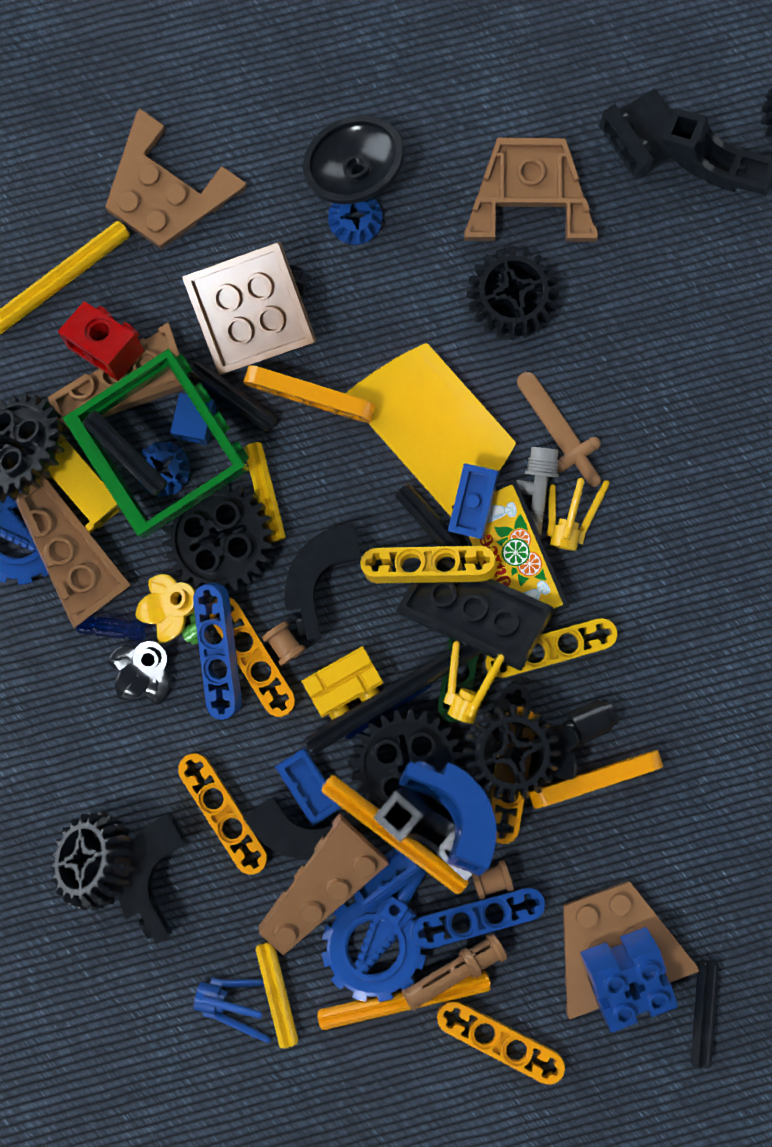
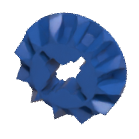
[328,198,382,245]
[137,441,190,496]

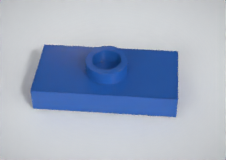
[275,748,342,826]
[354,848,424,913]

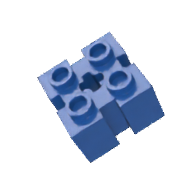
[580,927,678,1033]

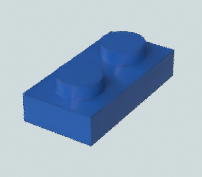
[448,463,500,540]

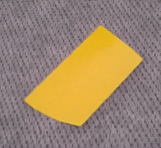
[345,343,516,517]

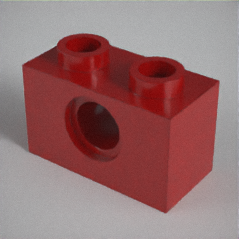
[57,301,144,381]

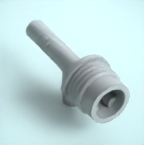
[517,447,559,536]

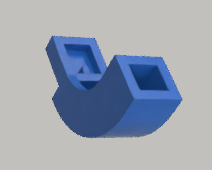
[399,762,496,876]

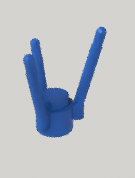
[194,977,271,1043]

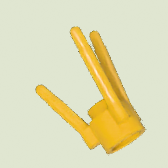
[546,478,610,551]
[444,641,505,724]

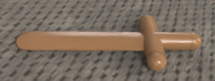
[517,372,601,487]

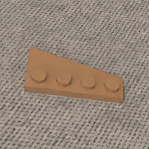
[48,323,184,432]

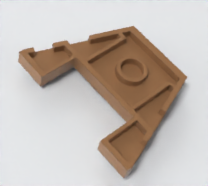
[105,109,247,250]
[464,138,598,242]
[562,881,699,1020]

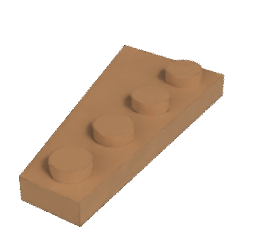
[15,476,130,629]
[258,813,388,955]

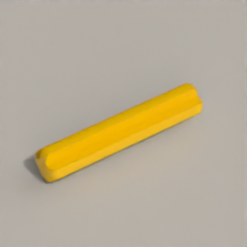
[244,442,286,543]
[256,942,298,1048]

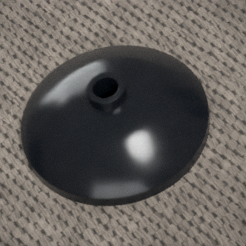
[303,115,404,204]

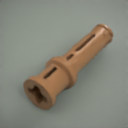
[402,932,507,1011]

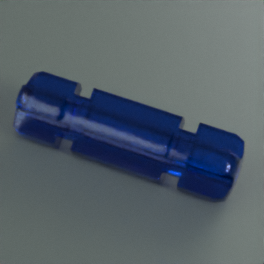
[77,616,146,641]

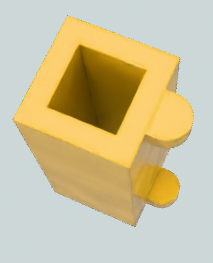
[42,440,121,533]

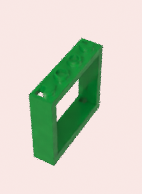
[63,348,249,539]

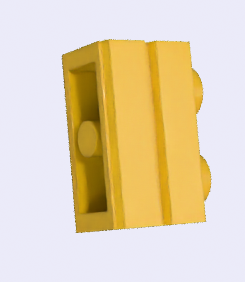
[301,646,383,720]

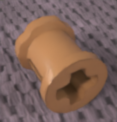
[261,620,307,667]
[472,860,514,901]

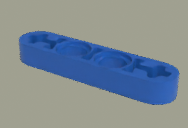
[193,582,242,720]
[410,888,545,949]

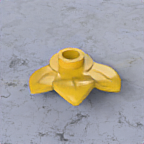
[135,574,196,643]

